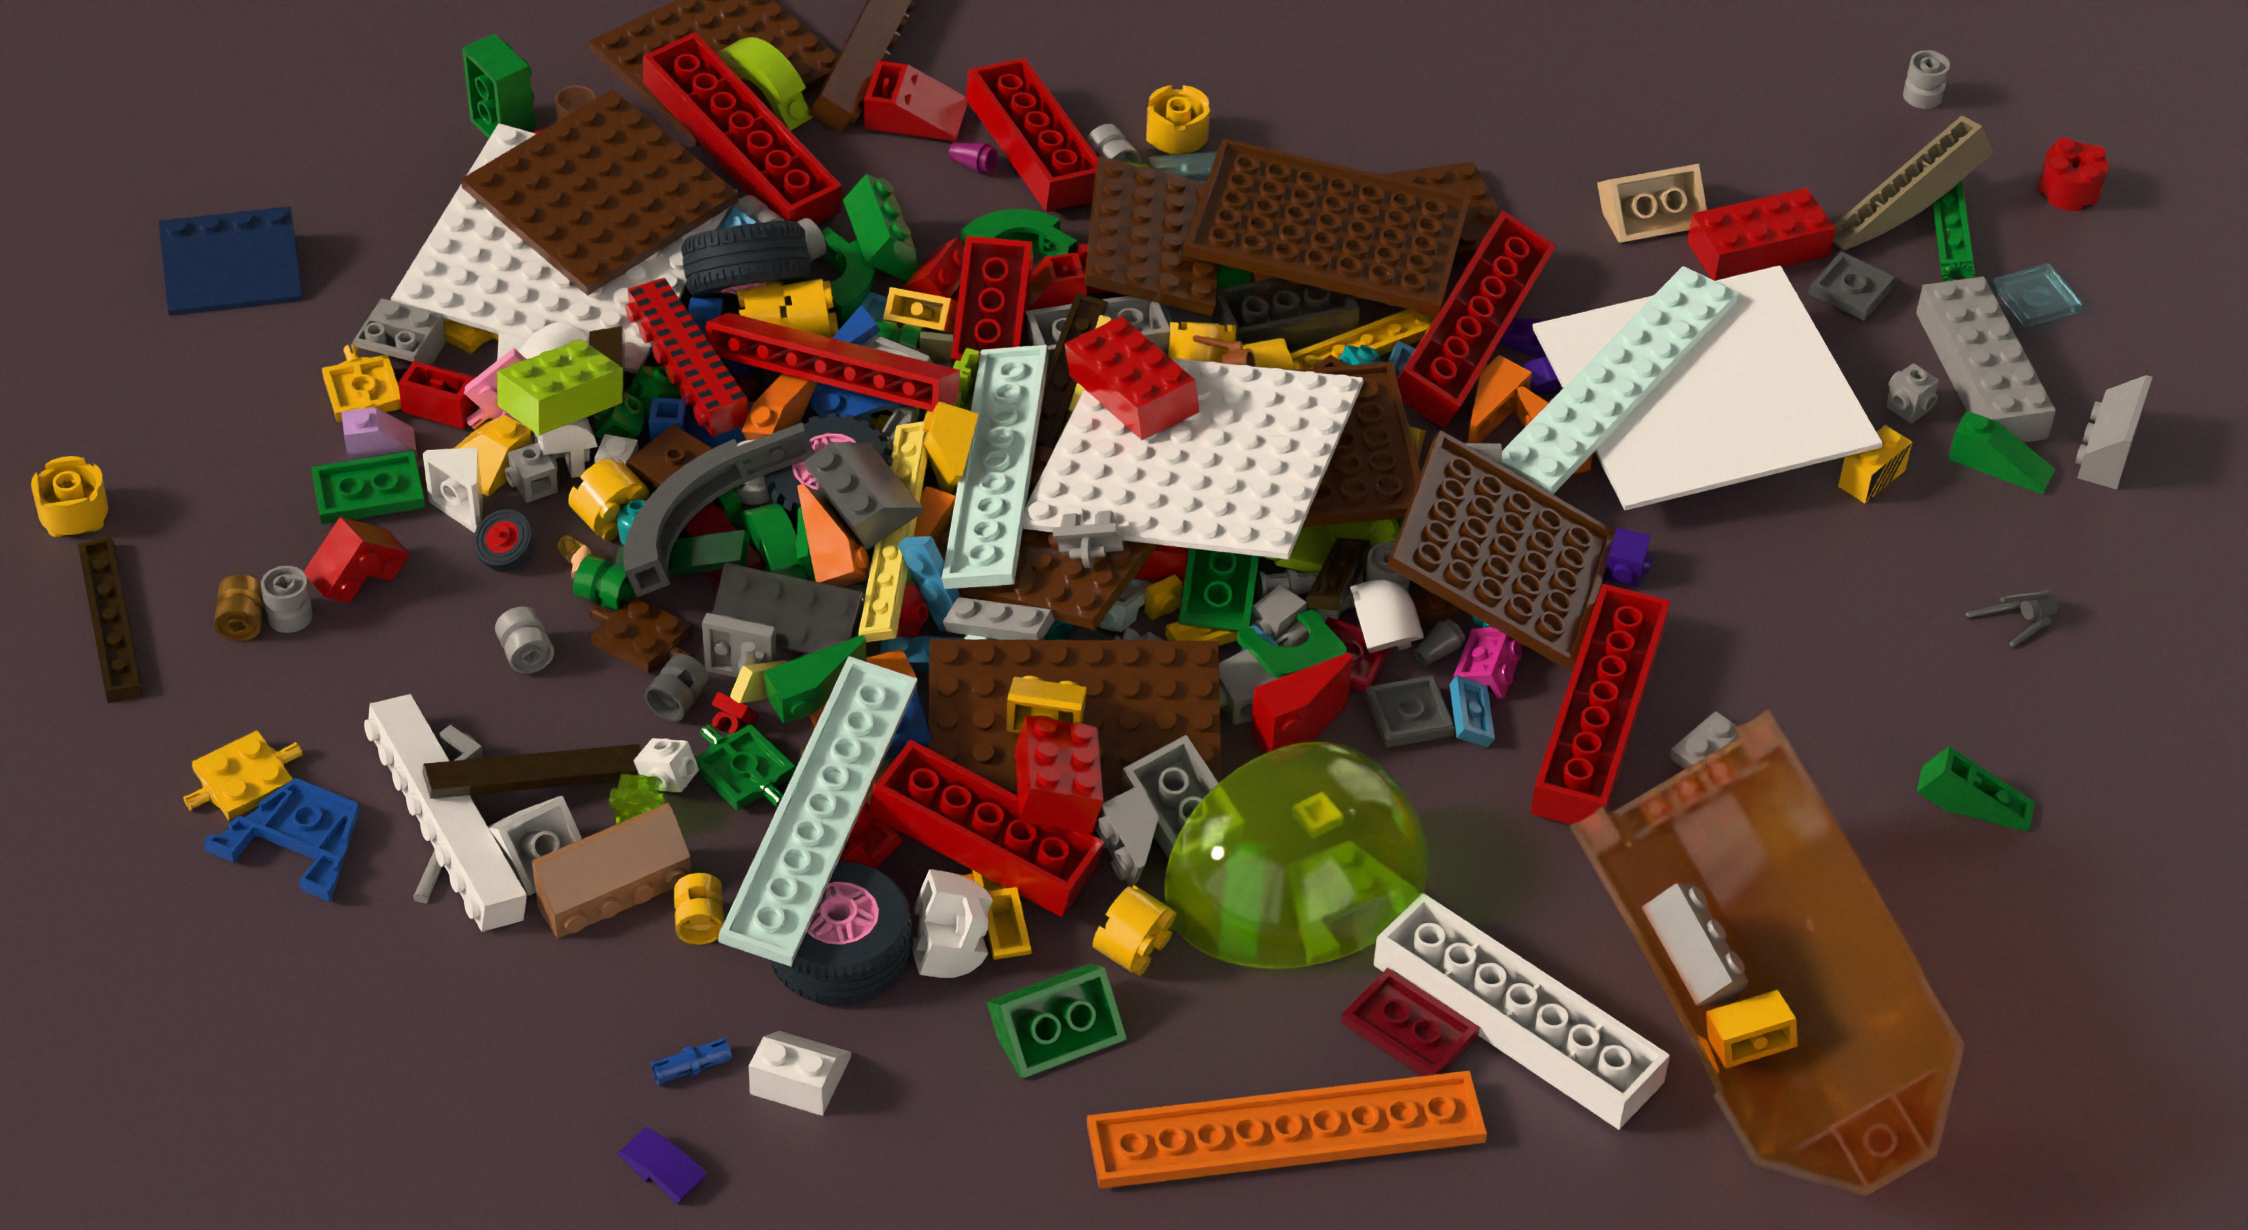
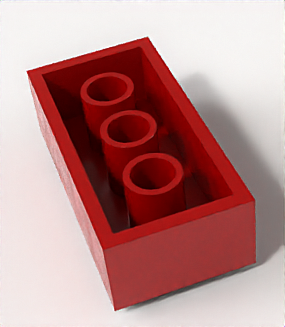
[1687,188,1836,281]
[951,236,1034,368]
[1065,316,1200,440]

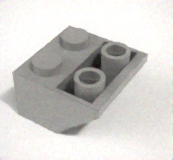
[352,298,446,364]
[1093,784,1159,887]

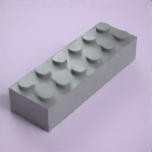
[1916,277,2056,443]

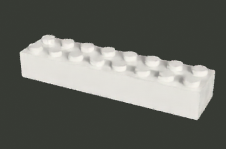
[1374,893,1670,1130]

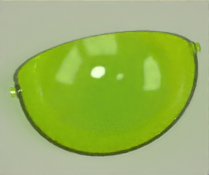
[1165,742,1428,969]

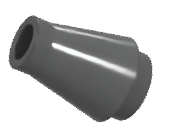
[1412,619,1465,668]

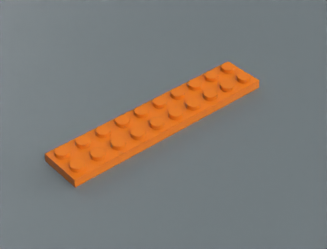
[1087,1071,1487,1189]

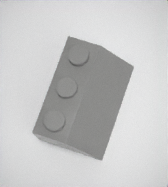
[2075,375,2153,490]
[1642,883,1749,1006]

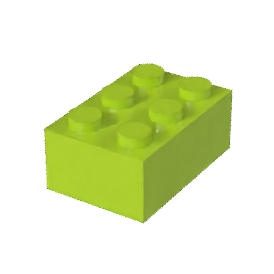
[497,339,623,436]

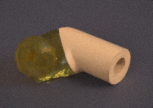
[557,535,592,579]

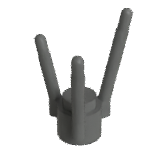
[1965,589,2058,648]

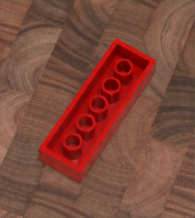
[965,58,1099,212]
[868,739,1104,917]

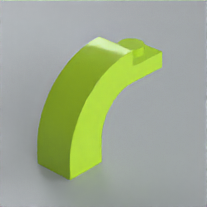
[718,37,813,131]

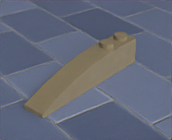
[1832,115,1994,251]

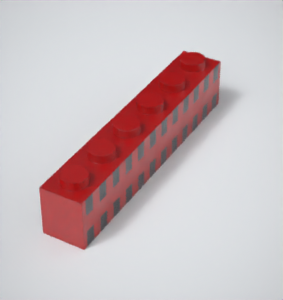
[625,277,749,437]

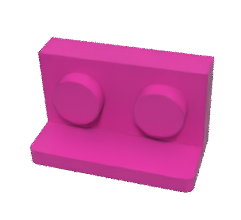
[1453,627,1523,699]

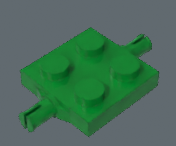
[694,724,795,811]

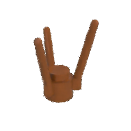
[1193,335,1255,367]

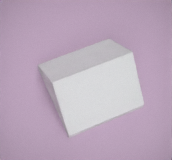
[423,448,483,533]

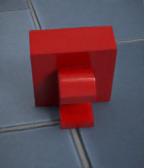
[711,692,759,734]

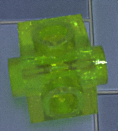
[609,774,665,825]

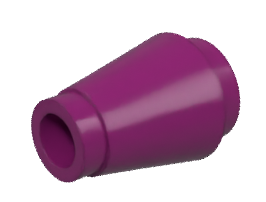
[949,142,998,174]

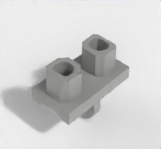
[1053,511,1124,568]

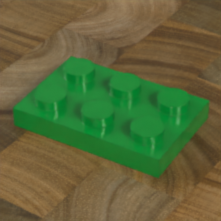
[311,451,425,525]

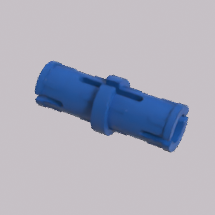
[650,1037,732,1086]

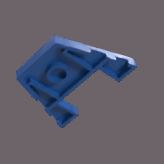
[809,305,902,422]
[204,778,360,902]

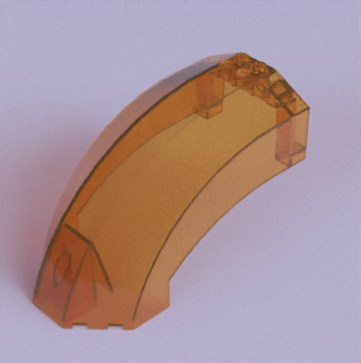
[1570,709,1965,1196]

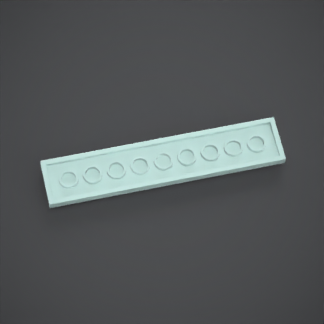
[1501,266,1739,494]
[942,345,1050,589]
[718,656,917,967]

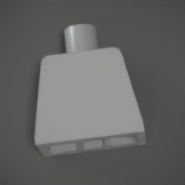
[1219,649,1278,724]

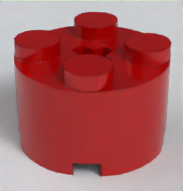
[2038,137,2109,211]

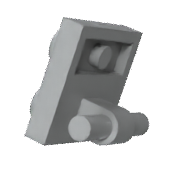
[702,613,777,678]

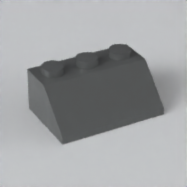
[803,442,925,551]

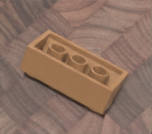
[532,803,692,939]

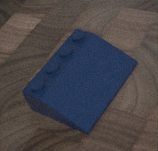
[159,206,302,316]

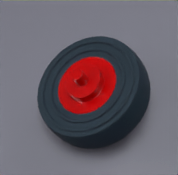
[473,509,537,572]

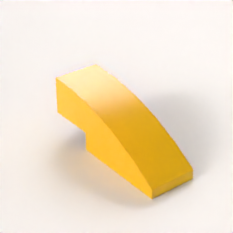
[972,871,1032,960]

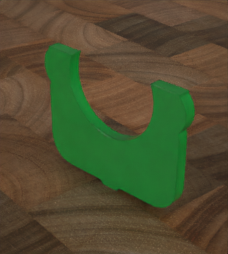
[1237,610,1346,678]

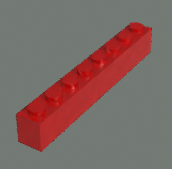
[706,313,960,411]

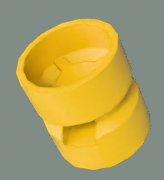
[674,873,725,945]

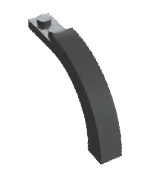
[624,422,815,597]

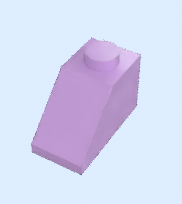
[341,407,417,461]

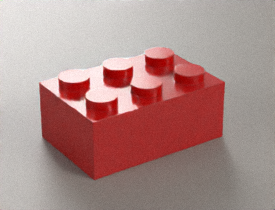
[1015,715,1103,833]

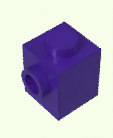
[1605,527,1653,587]

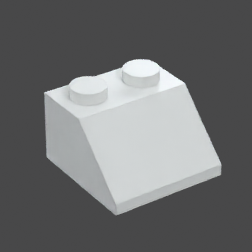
[749,1031,851,1116]

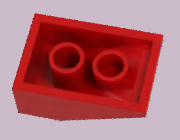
[1250,652,1352,765]

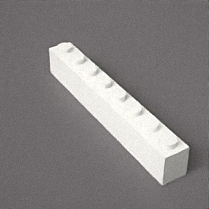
[364,694,527,932]

